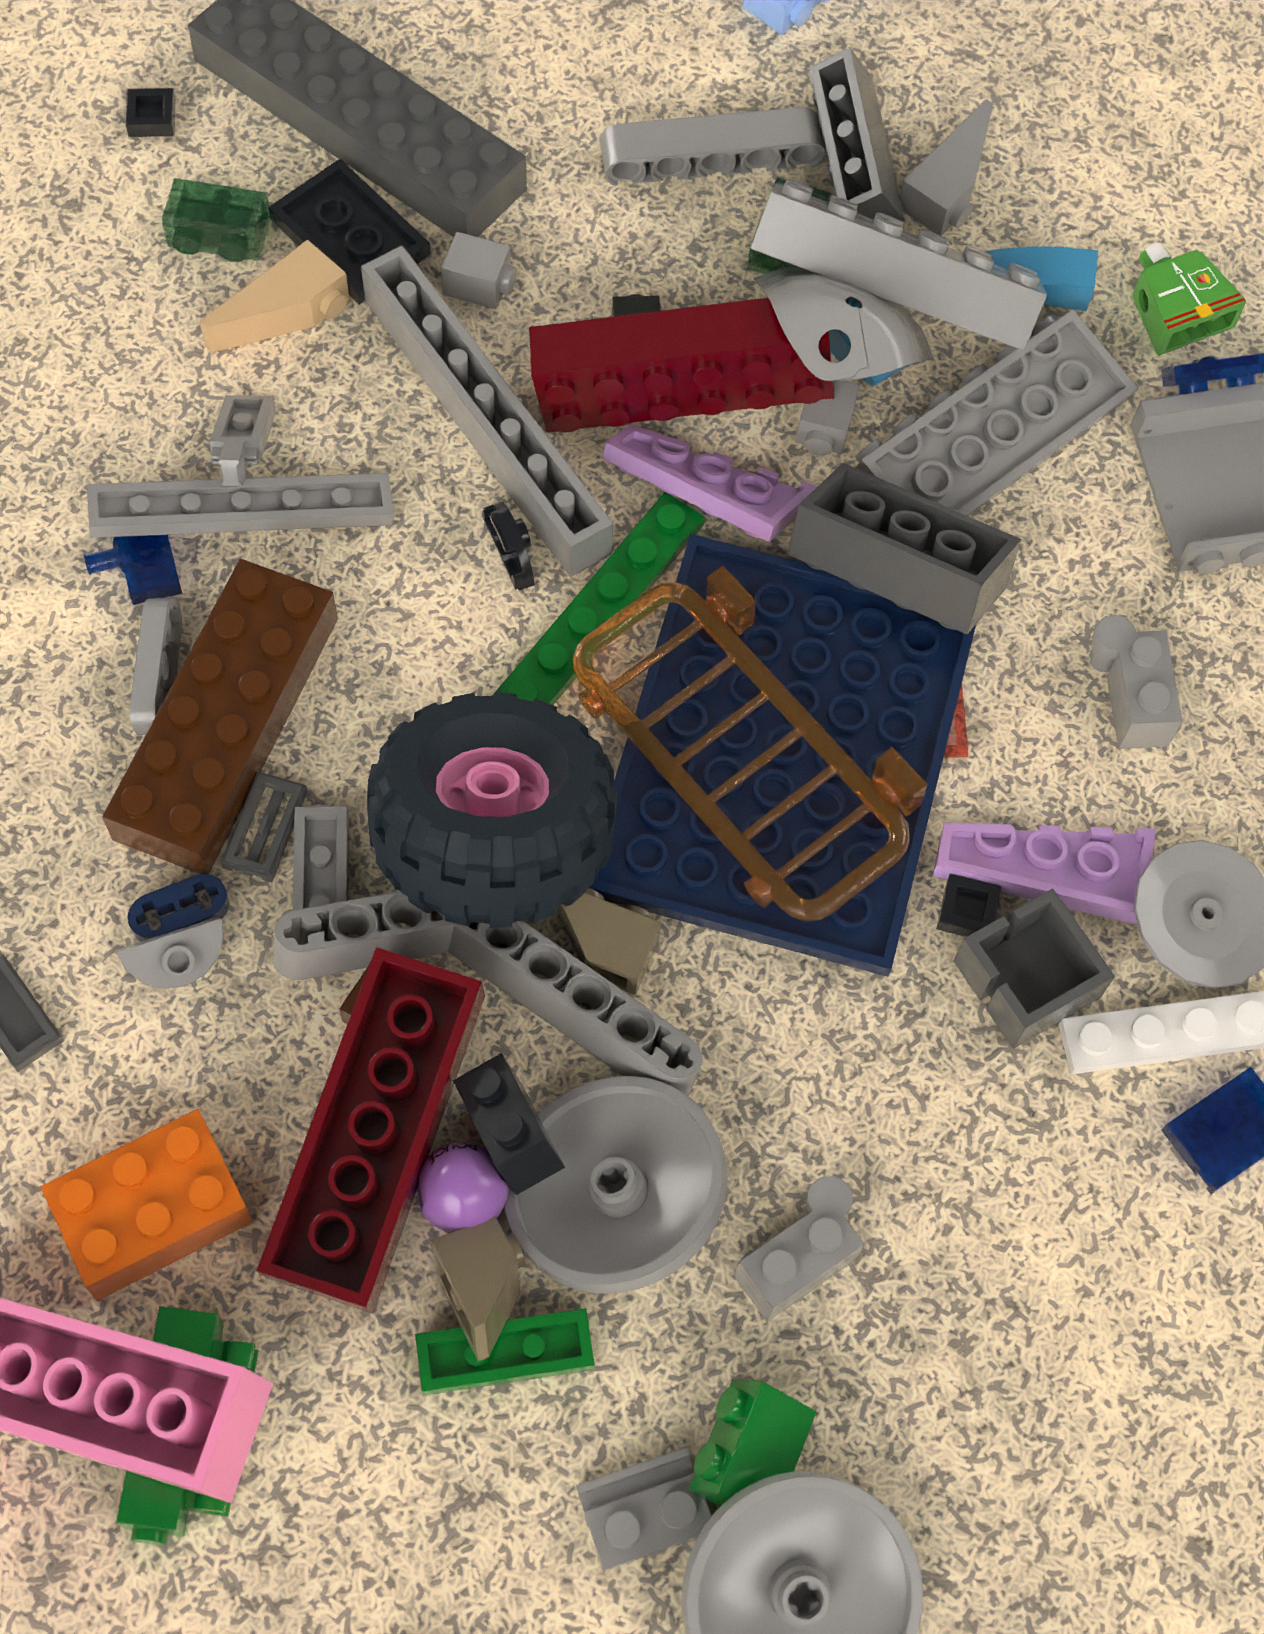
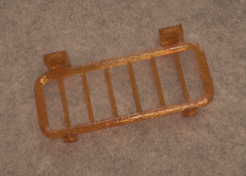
[572,566,928,921]

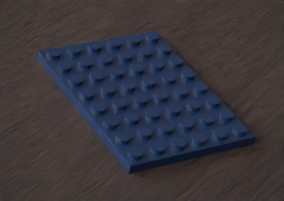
[589,534,976,977]

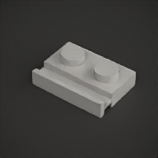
[576,1447,711,1572]

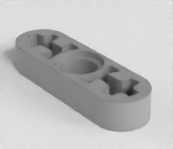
[130,598,182,735]

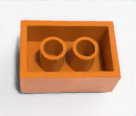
[40,1108,253,1301]

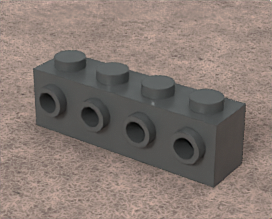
[809,47,905,222]

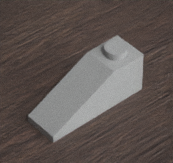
[900,99,993,236]

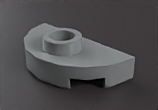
[115,917,224,989]

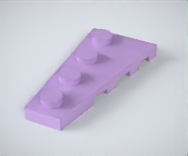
[602,424,818,542]
[933,822,1156,925]

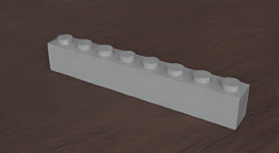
[361,246,613,577]

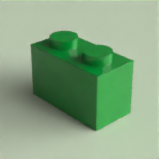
[689,1379,817,1507]

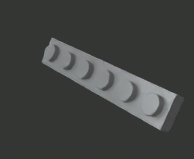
[86,473,394,538]

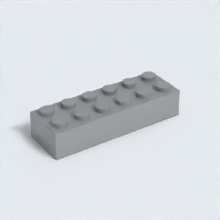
[750,179,1047,351]

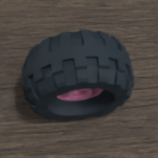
[367,692,617,928]

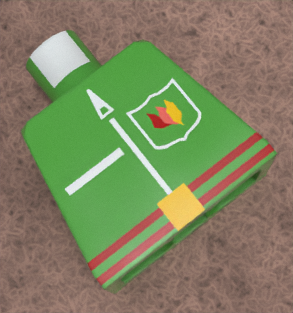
[1132,243,1246,356]

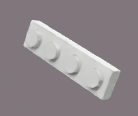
[1059,991,1264,1074]

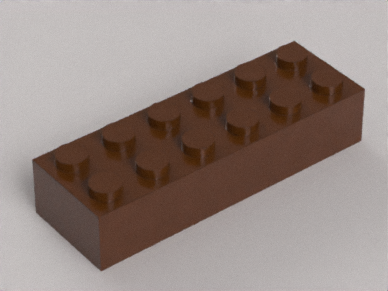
[102,558,338,874]

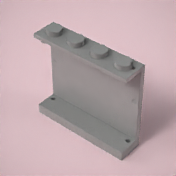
[1130,383,1264,574]

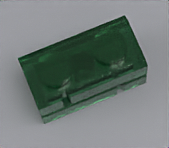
[162,178,271,262]

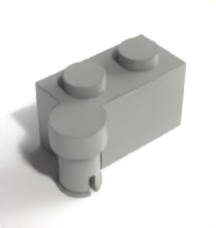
[1089,615,1183,749]
[734,1176,865,1322]

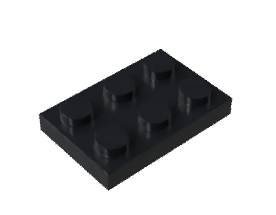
[268,159,431,305]

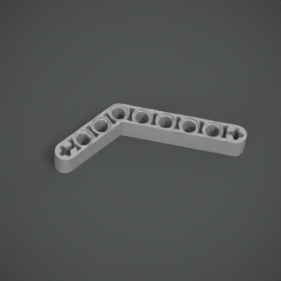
[273,891,703,1096]

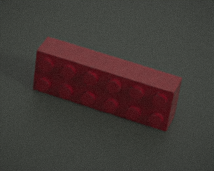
[529,298,834,433]
[256,947,485,1314]

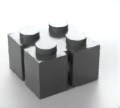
[953,888,1115,1049]

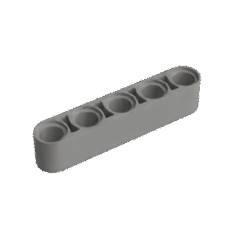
[599,107,826,186]

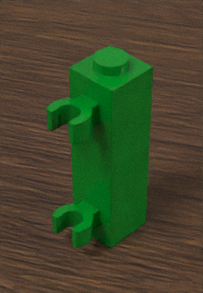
[116,1306,259,1546]

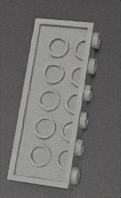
[856,309,1139,517]

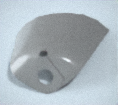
[754,267,934,382]

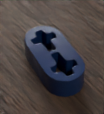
[127,874,230,942]

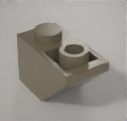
[557,888,661,995]

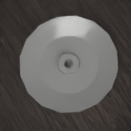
[1134,840,1264,989]

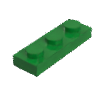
[415,1308,595,1396]

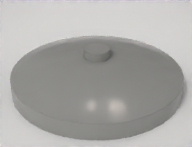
[505,1076,728,1294]
[682,1471,923,1634]

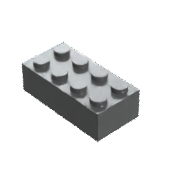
[788,463,1022,634]

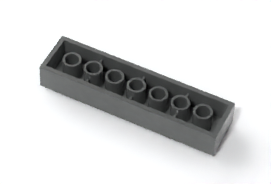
[188,0,527,237]

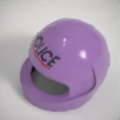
[417,1141,509,1233]

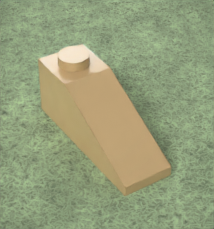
[200,240,349,353]

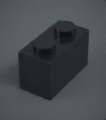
[453,1053,565,1195]

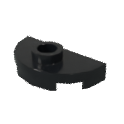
[482,502,535,591]

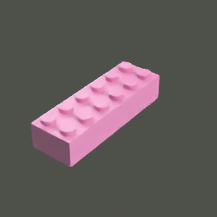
[0,1298,273,1503]

